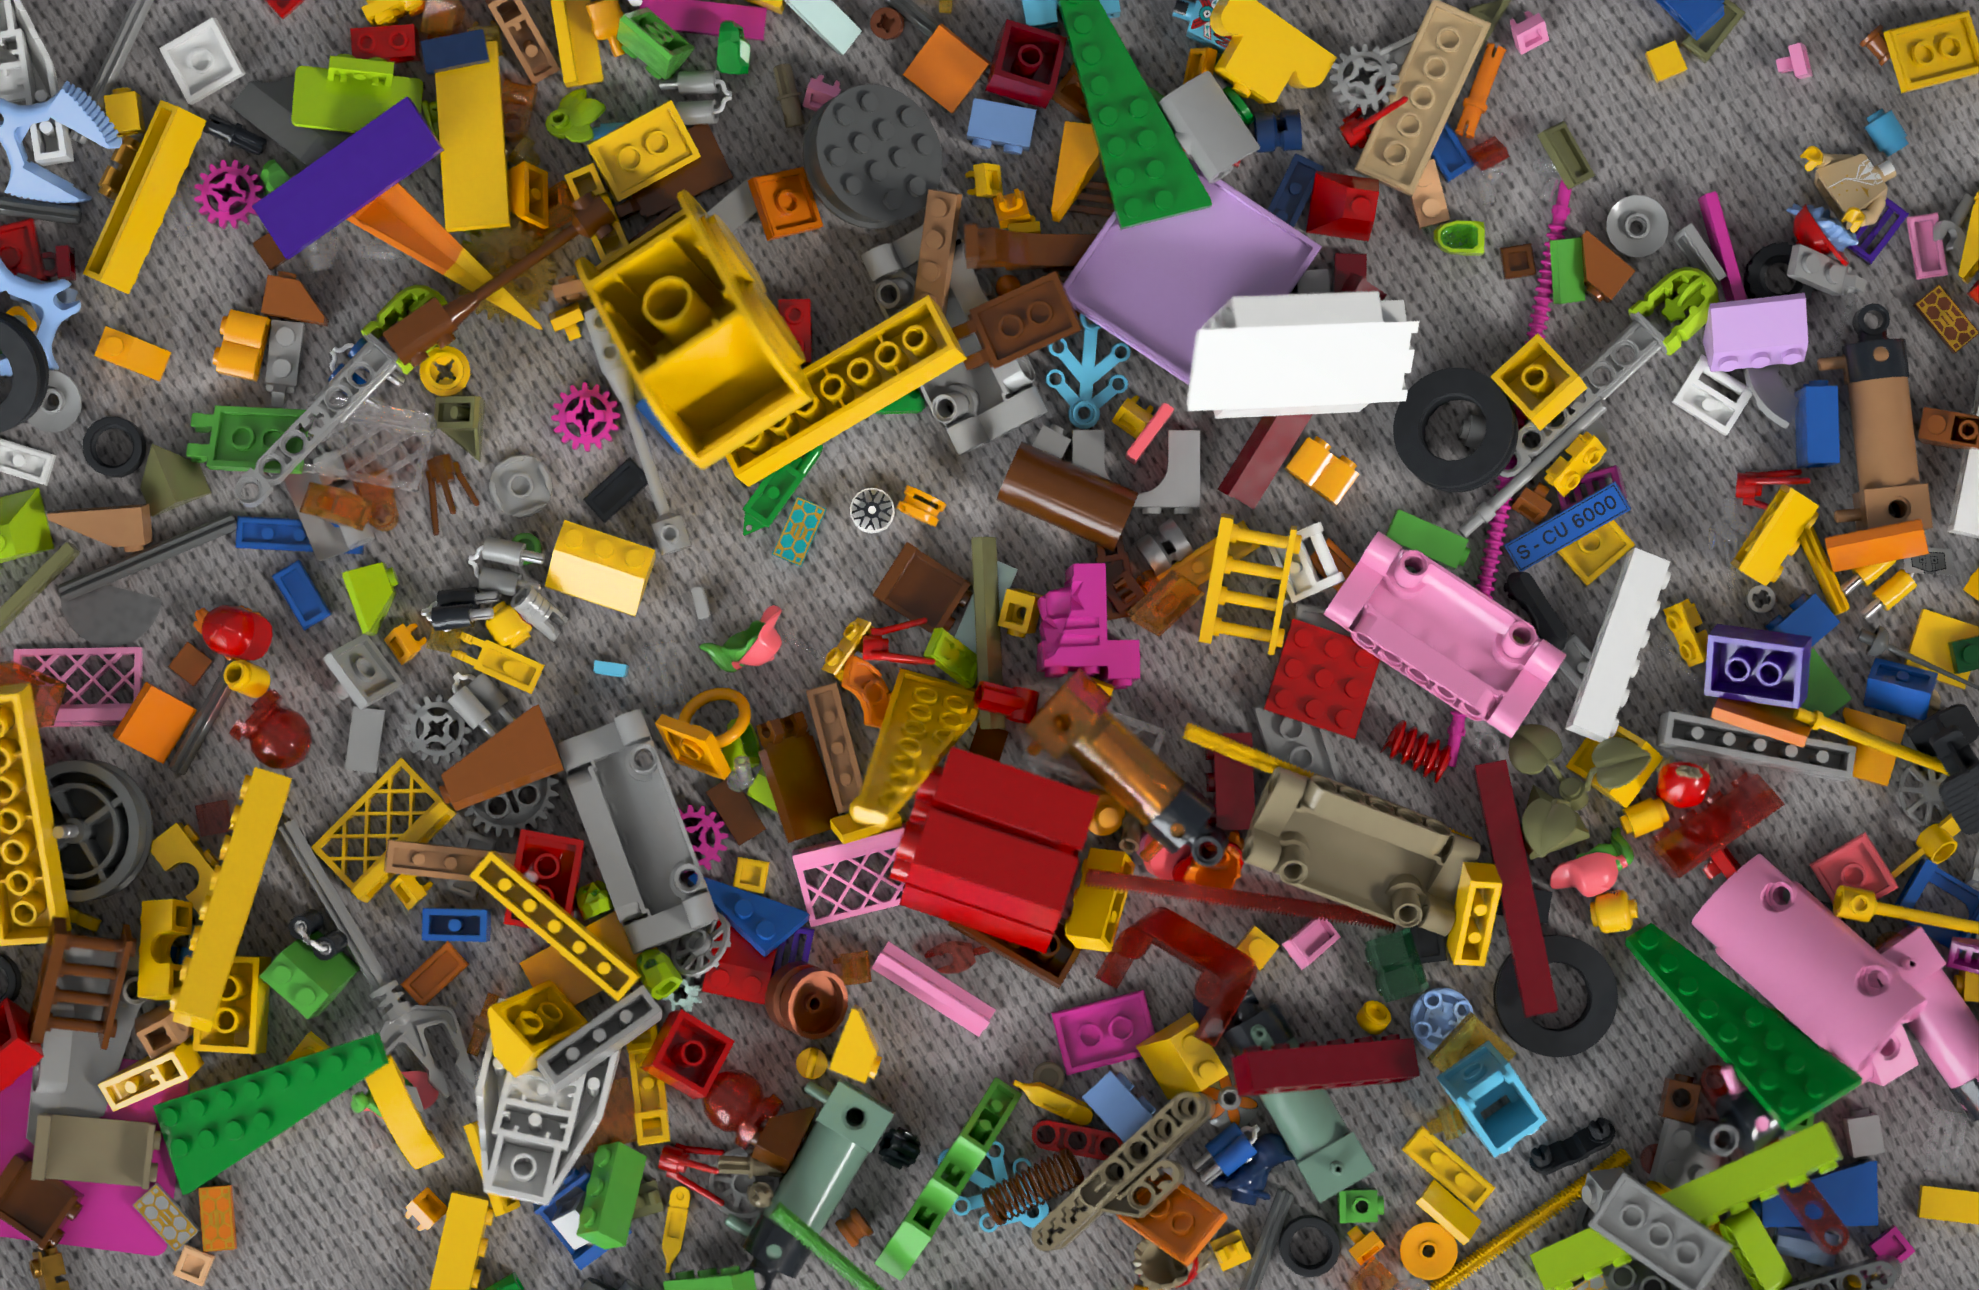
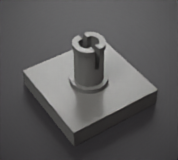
[323,634,404,710]

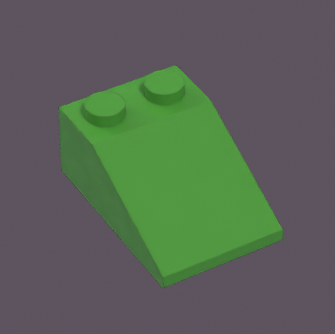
[616,7,695,80]

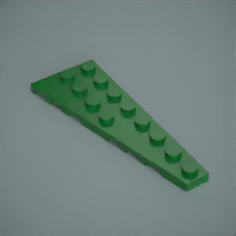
[1057,0,1212,230]
[1625,923,1863,1132]
[153,1032,389,1195]

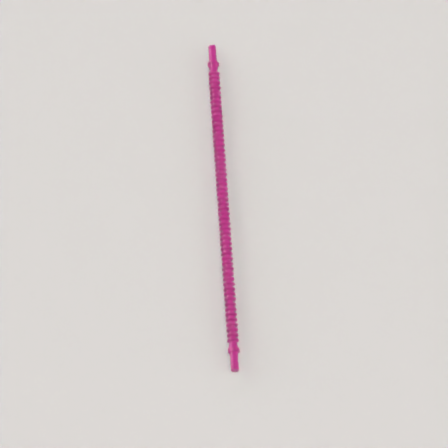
[1447,178,1572,768]

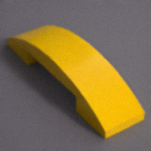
[626,1023,670,1146]
[365,1054,445,1170]

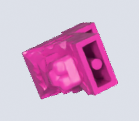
[1036,563,1140,690]

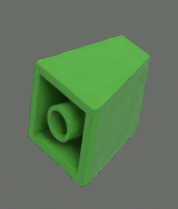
[259,931,360,1019]

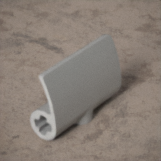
[1158,71,1260,183]
[284,450,375,561]

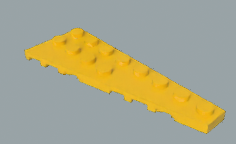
[853,668,979,826]

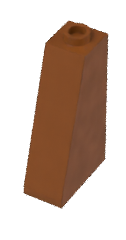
[439,704,564,811]

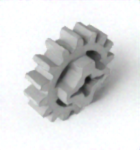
[1330,44,1399,115]
[403,694,474,764]

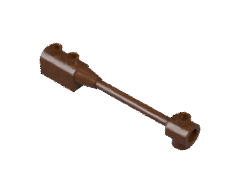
[382,191,616,367]

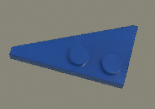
[687,873,810,958]

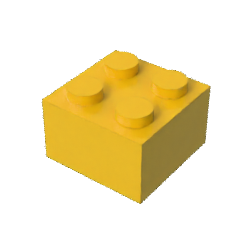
[1490,333,1588,431]

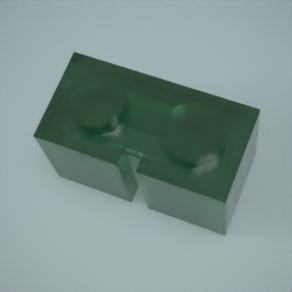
[1365,928,1429,1003]

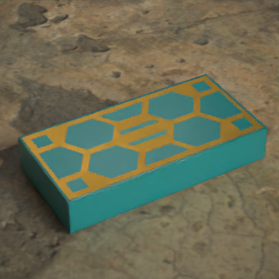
[772,496,827,567]

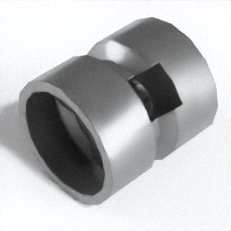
[1134,518,1194,577]

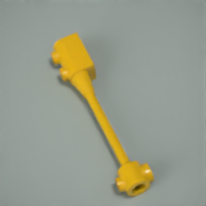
[1833,885,1979,935]

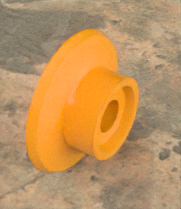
[1400,1222,1458,1280]

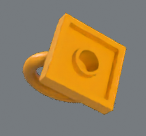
[655,687,751,781]

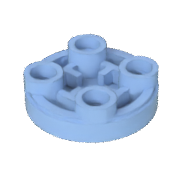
[1410,987,1474,1052]

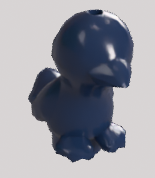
[1210,1132,1295,1206]

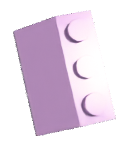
[1703,293,1808,372]

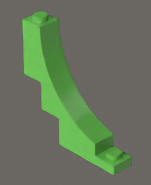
[874,1077,1022,1281]

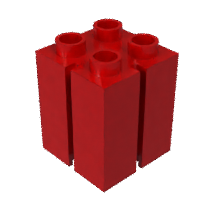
[889,746,1100,954]

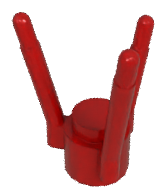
[1338,85,1408,150]
[1735,469,1811,510]
[863,617,936,665]
[658,1143,725,1206]

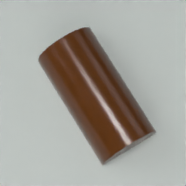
[996,441,1139,551]
[948,916,1081,989]

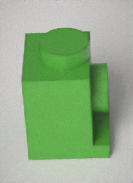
[1337,1188,1384,1224]

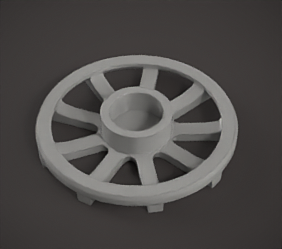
[1898,756,1948,827]
[671,912,731,978]
[708,1147,780,1219]

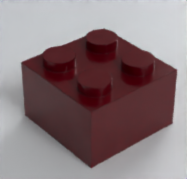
[985,19,1067,109]

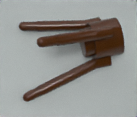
[425,454,480,536]

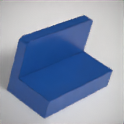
[1863,657,1938,721]

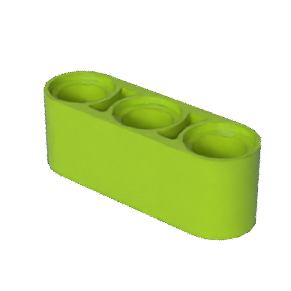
[1719,1207,1793,1290]

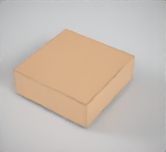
[172,1244,216,1286]

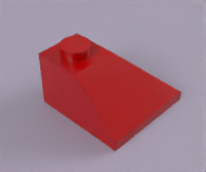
[1306,171,1379,242]

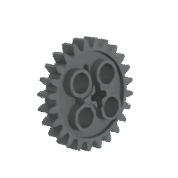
[464,743,560,838]

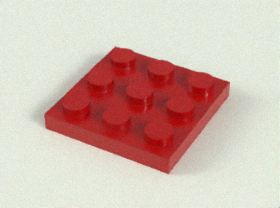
[1263,619,1380,740]

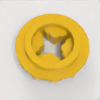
[419,346,471,397]

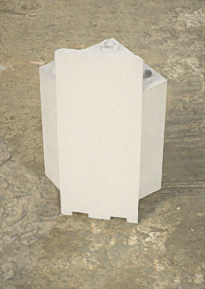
[1187,291,1419,418]

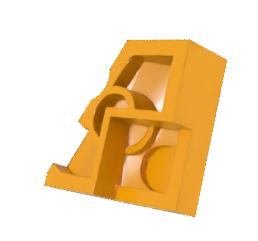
[1842,707,1906,786]

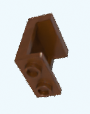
[873,542,974,634]
[0,1152,84,1251]

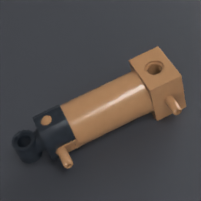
[1817,303,1933,531]

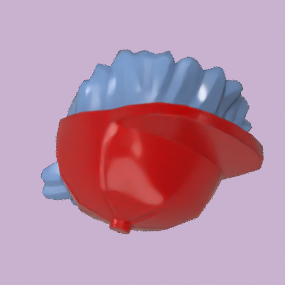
[1786,203,1859,267]

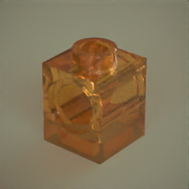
[1347,1256,1399,1290]

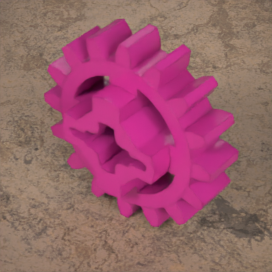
[194,160,264,229]
[551,382,621,452]
[678,805,729,874]

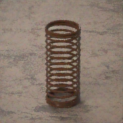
[981,1148,1084,1226]

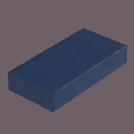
[420,29,490,74]

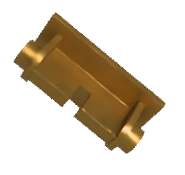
[98,135,141,201]
[29,1247,70,1290]

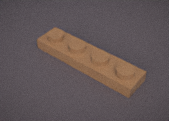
[913,189,962,317]
[806,682,863,814]
[384,839,516,882]

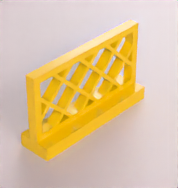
[311,757,457,903]

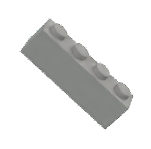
[537,985,662,1093]

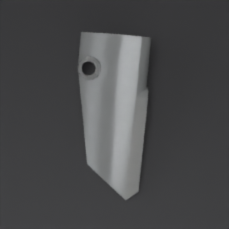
[26,942,147,1146]

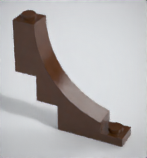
[964,224,1098,272]

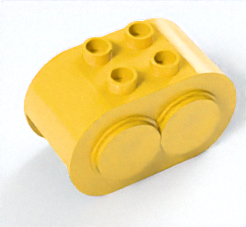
[575,189,814,470]

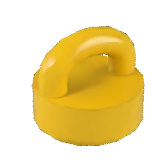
[1356,1000,1391,1035]
[796,1047,828,1079]

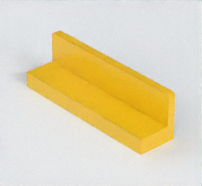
[550,0,604,88]

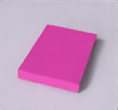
[1051,990,1155,1075]

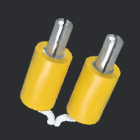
[1840,560,1917,620]

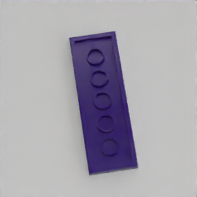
[252,96,444,260]

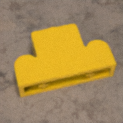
[1210,0,1337,104]

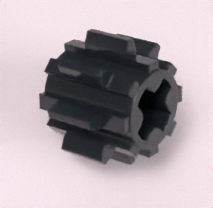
[878,1127,921,1170]

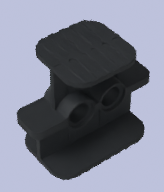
[1910,704,1979,835]

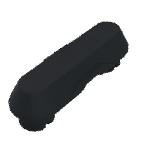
[1503,572,1568,650]
[1529,1117,1616,1175]

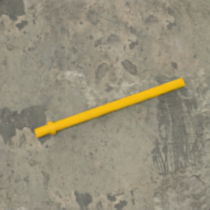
[1793,708,1949,776]

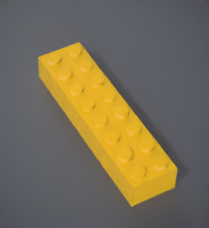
[725,295,967,487]
[0,683,72,946]
[169,767,292,1033]

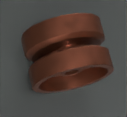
[765,961,848,1040]

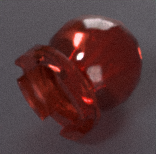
[229,689,312,770]
[701,1070,784,1151]

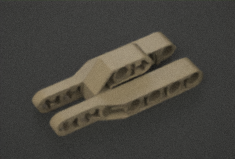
[1031,1092,1216,1251]

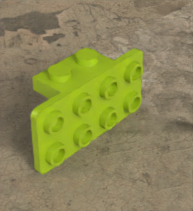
[291,54,423,133]

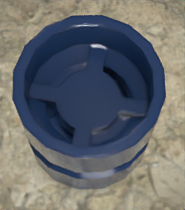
[1254,109,1302,153]

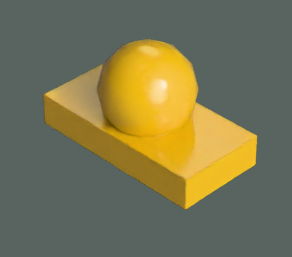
[830,796,902,844]

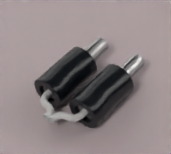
[421,587,499,632]
[288,909,348,961]

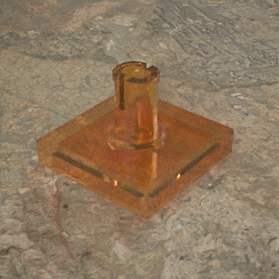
[1127,569,1205,637]

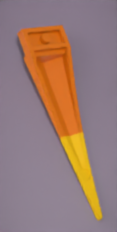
[346,182,543,330]

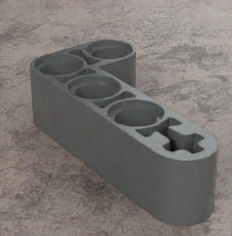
[1783,1255,1902,1290]

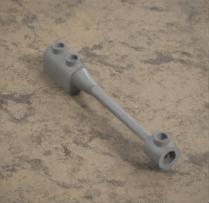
[583,308,691,556]

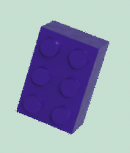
[1704,624,1812,709]

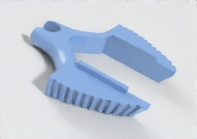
[0,81,122,204]
[0,258,81,377]

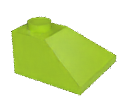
[0,487,55,563]
[342,562,399,636]

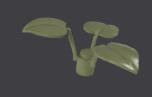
[1508,724,1651,858]

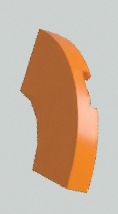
[841,655,892,729]

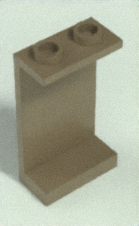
[31,1113,162,1189]

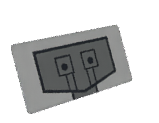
[1904,547,1954,575]

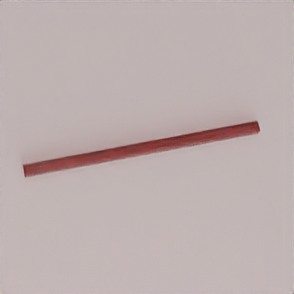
[1084,868,1396,931]

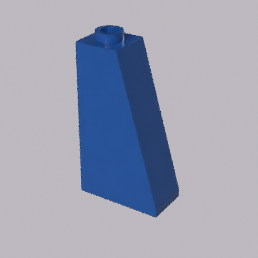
[1752,1159,1878,1227]

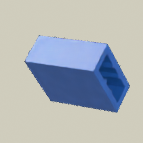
[1794,380,1840,468]

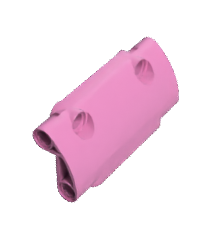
[1323,531,1567,738]
[1691,854,1928,1073]

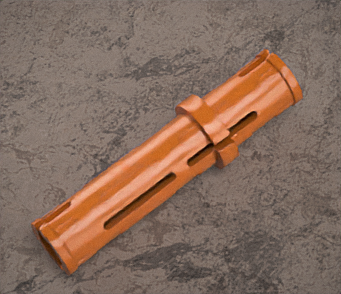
[1454,43,1506,139]

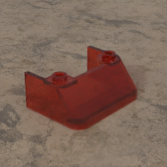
[1095,907,1257,1048]

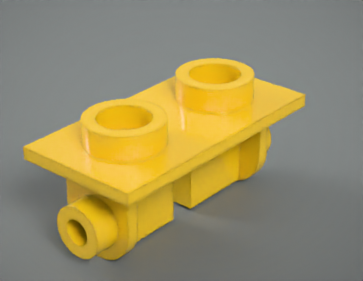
[1543,431,1607,497]
[1663,598,1708,668]
[821,617,875,683]

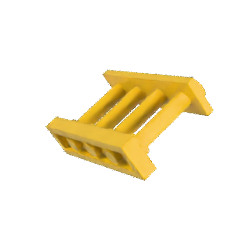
[1198,513,1302,655]

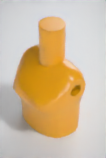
[585,0,625,57]

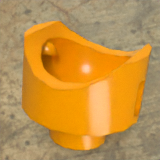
[1088,789,1125,836]

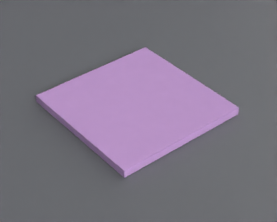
[1063,157,1322,385]

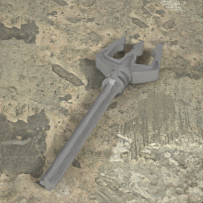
[277,819,475,1114]

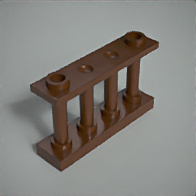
[27,916,137,1050]

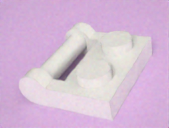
[1671,354,1753,436]
[1268,522,1346,603]

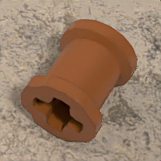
[1859,24,1891,66]

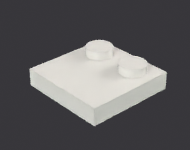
[159,17,246,105]

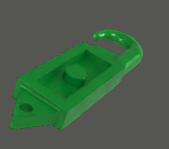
[742,444,823,536]

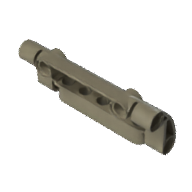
[1242,767,1481,936]

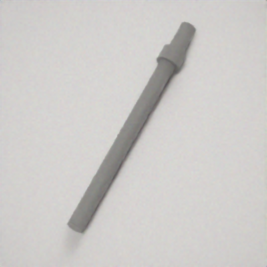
[1457,401,1607,538]

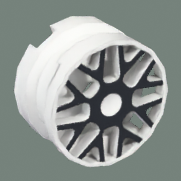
[850,488,895,534]

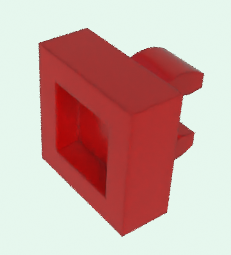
[1702,841,1741,880]

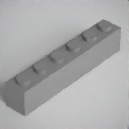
[1656,711,1857,782]

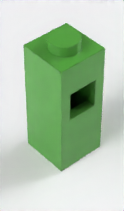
[1386,509,1471,570]

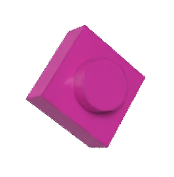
[1869,1225,1915,1271]

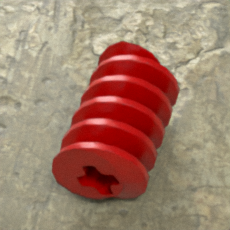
[1380,720,1451,784]

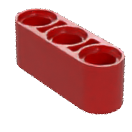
[1032,1119,1123,1161]

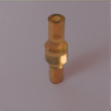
[467,992,500,1057]

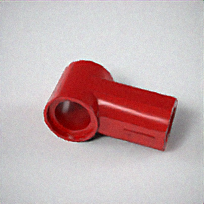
[973,681,1040,725]

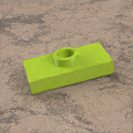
[923,628,978,688]

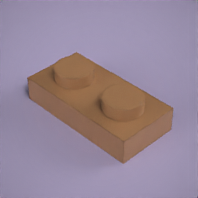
[552,275,590,305]

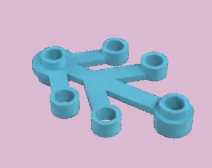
[1045,313,1131,429]
[938,1141,1049,1232]

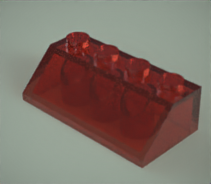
[1648,772,1785,878]

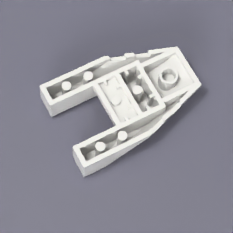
[0,0,74,166]
[476,998,622,1206]

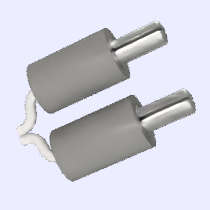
[659,69,732,125]
[468,536,545,596]
[448,672,516,739]

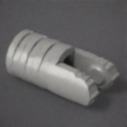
[511,585,568,642]

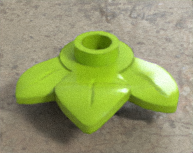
[545,89,606,143]

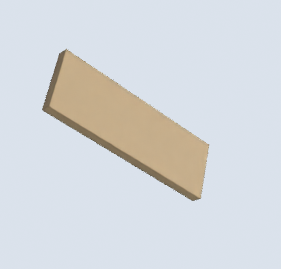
[1354,0,1491,197]

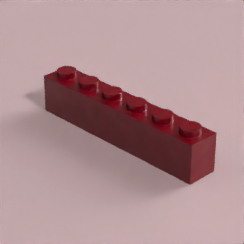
[1232,1034,1420,1097]

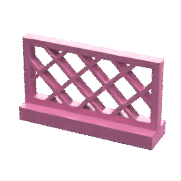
[13,647,143,727]
[792,822,906,927]
[872,941,996,1037]

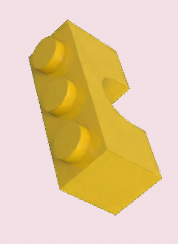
[564,163,629,262]
[150,822,220,915]
[137,899,193,1001]

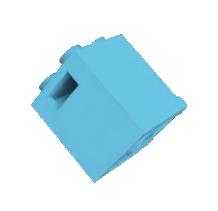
[1436,1040,1547,1158]

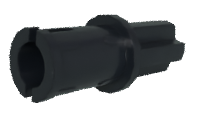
[203,113,267,156]

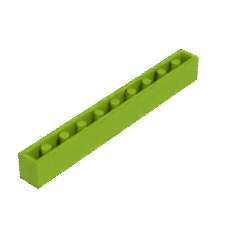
[1530,1121,1844,1290]

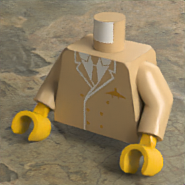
[1800,146,1896,233]

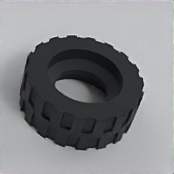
[1743,242,1815,301]

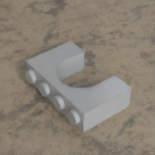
[1072,430,1200,515]

